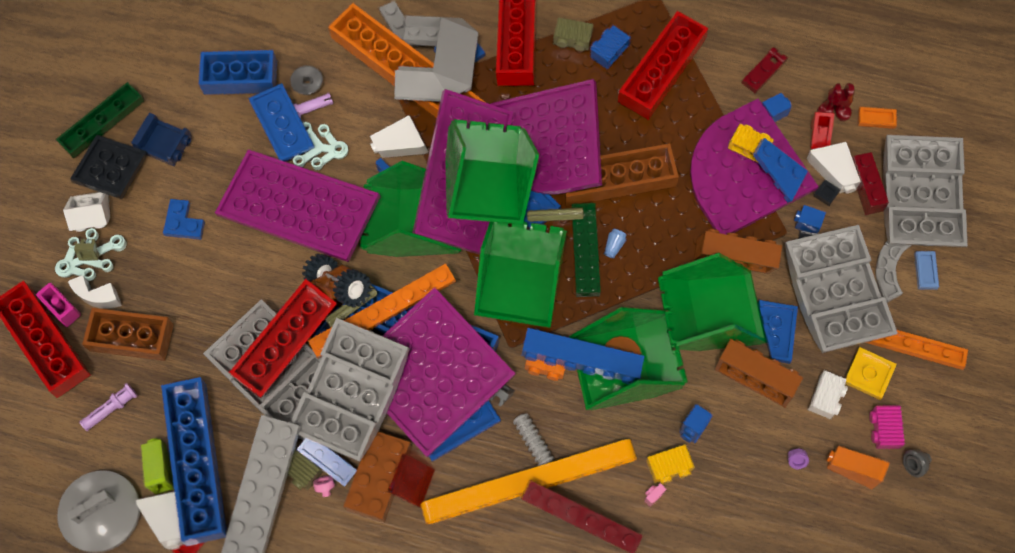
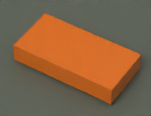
[858,107,897,129]

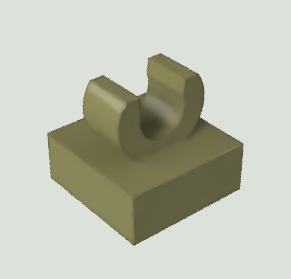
[74,239,100,261]

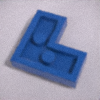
[163,199,205,240]

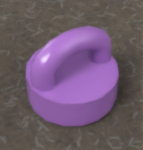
[788,449,809,469]

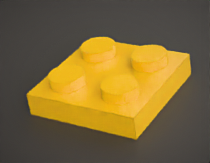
[845,347,897,400]

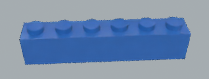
[521,328,644,385]

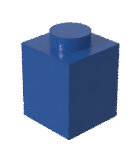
[762,93,791,122]
[794,205,826,233]

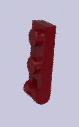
[742,47,788,94]

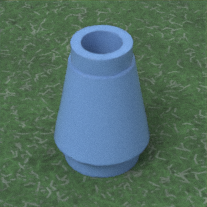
[604,229,627,259]

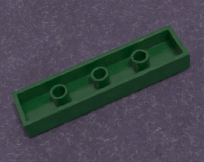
[56,82,144,159]
[571,203,601,297]

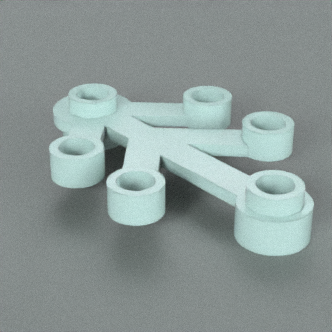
[293,122,348,170]
[55,228,127,281]

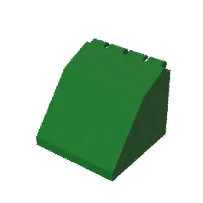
[445,119,539,224]
[360,161,461,257]
[474,222,567,328]
[658,253,767,351]
[569,307,688,410]

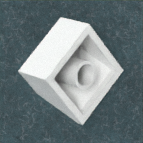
[63,192,110,232]

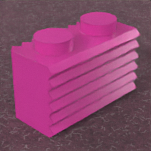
[36,283,81,327]
[870,406,905,449]

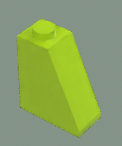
[141,438,174,495]

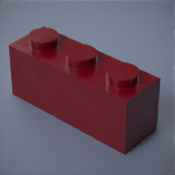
[852,152,889,215]

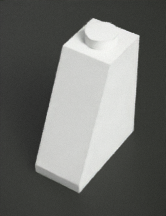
[370,116,428,158]
[807,142,861,194]
[136,492,185,550]

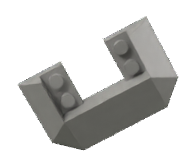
[394,15,478,102]

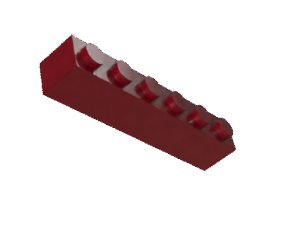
[520,480,643,553]

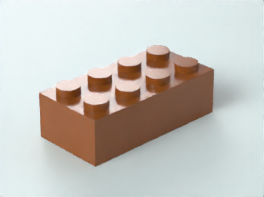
[694,229,782,274]
[82,308,174,361]
[715,339,803,408]
[343,432,412,523]

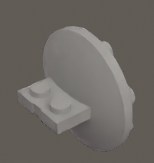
[57,471,140,553]

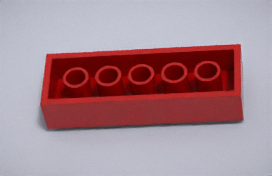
[496,0,537,86]
[618,11,709,120]
[229,279,337,399]
[0,280,91,398]

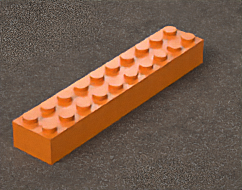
[328,3,486,118]

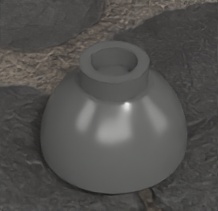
[903,450,931,478]

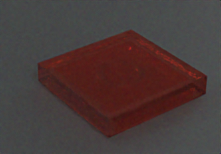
[388,454,435,508]

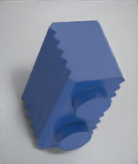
[590,25,631,69]
[679,405,713,443]

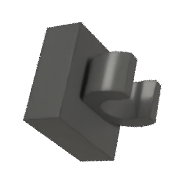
[489,385,515,406]

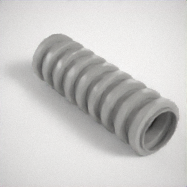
[513,413,554,466]

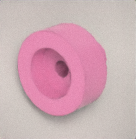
[313,476,335,497]

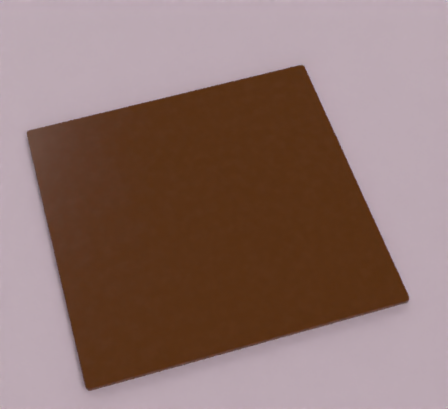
[398,0,787,348]

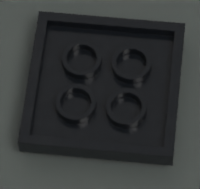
[70,135,148,199]

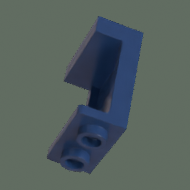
[131,112,192,167]

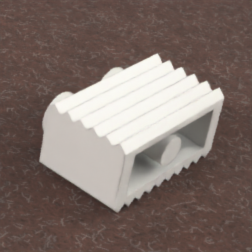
[808,371,848,419]

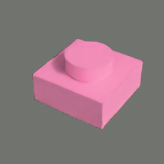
[645,483,666,507]

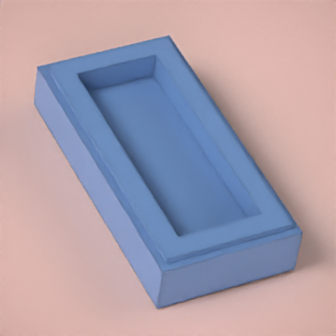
[914,251,939,290]

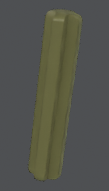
[527,208,584,222]
[325,285,377,327]

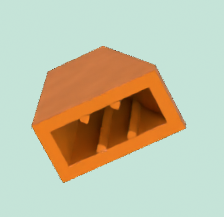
[826,446,890,489]

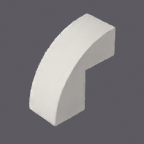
[68,275,122,309]

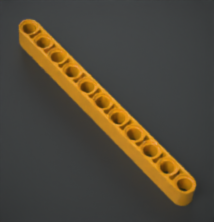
[420,439,637,524]

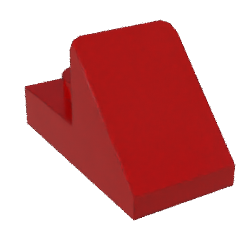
[810,112,835,149]

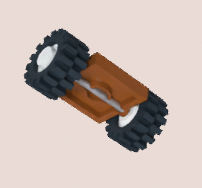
[302,254,372,308]

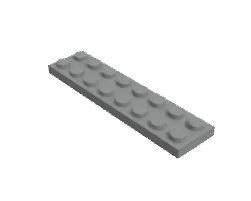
[222,415,301,553]

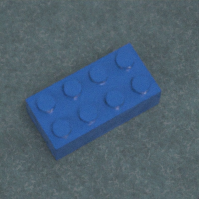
[199,50,277,95]

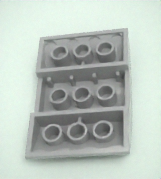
[883,135,968,247]
[785,225,898,353]
[203,299,321,423]
[290,318,409,461]

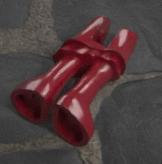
[817,83,855,121]

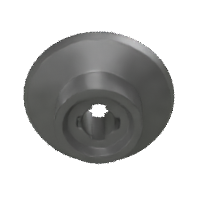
[290,66,323,94]

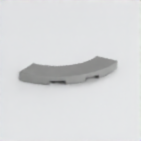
[875,241,912,303]

